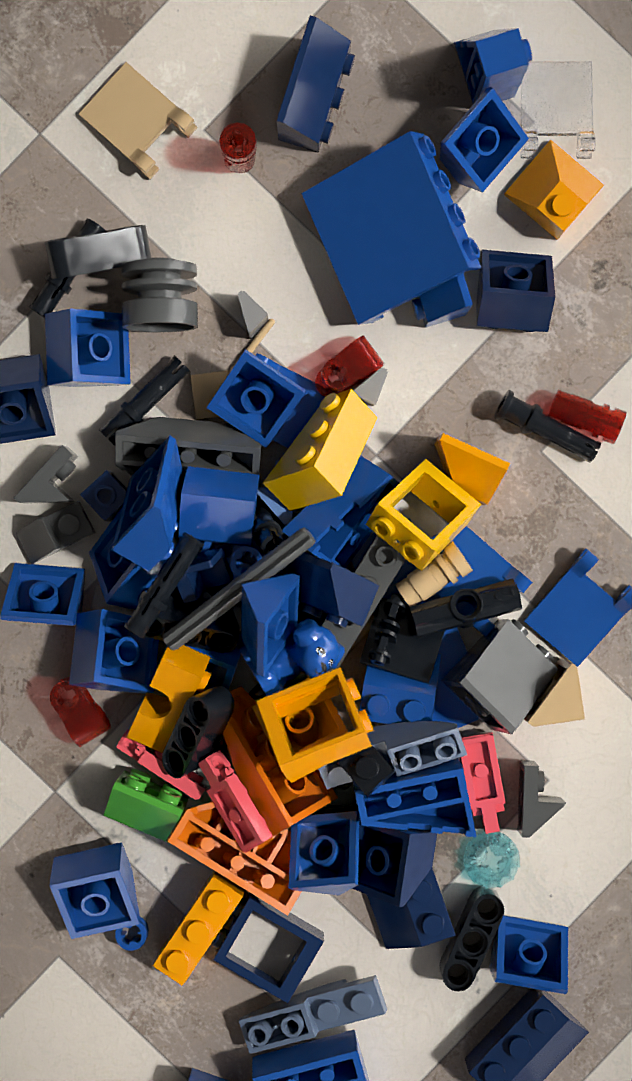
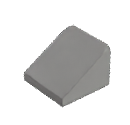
[238,291,268,339]
[354,367,388,406]

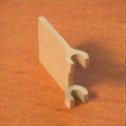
[79,62,198,179]

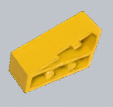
[263,389,377,511]

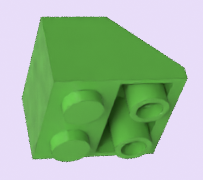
[104,769,189,843]

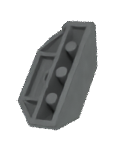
[115,417,261,477]

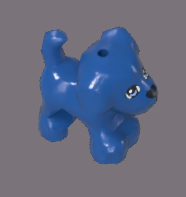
[239,618,345,696]

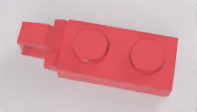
[116,729,206,800]
[460,731,506,834]
[198,750,273,853]

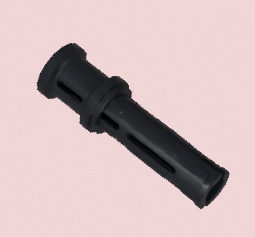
[494,390,601,463]

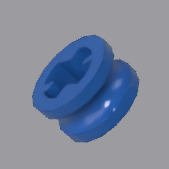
[230,546,263,576]
[115,917,149,951]

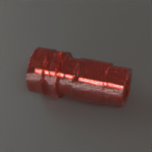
[219,122,257,173]
[548,389,627,445]

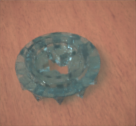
[463,832,520,889]

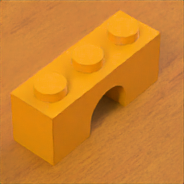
[127,645,212,753]
[153,871,245,986]

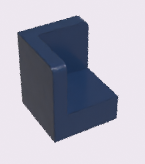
[177,547,233,603]

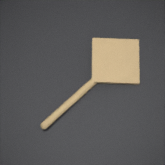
[190,319,275,420]

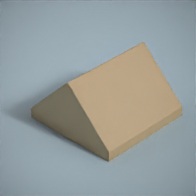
[524,658,585,727]

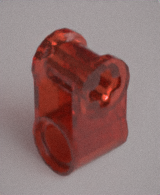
[315,335,385,397]
[50,677,111,747]

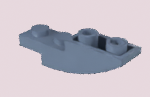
[318,721,467,789]
[238,975,387,1054]

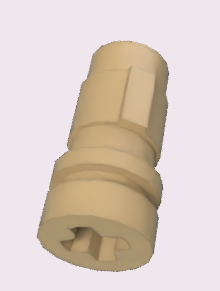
[396,541,473,606]

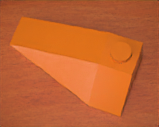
[223,687,338,841]

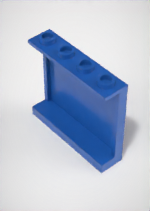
[301,131,482,325]

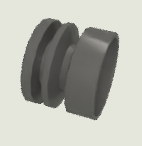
[121,257,198,333]

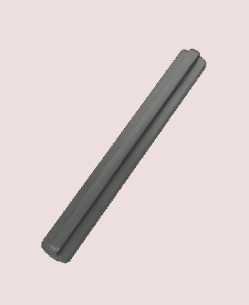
[163,528,316,650]

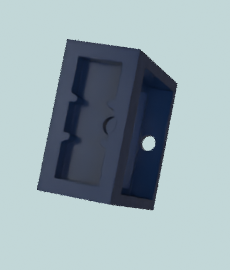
[212,892,324,1003]

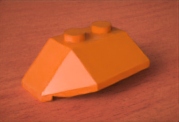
[166,801,302,916]

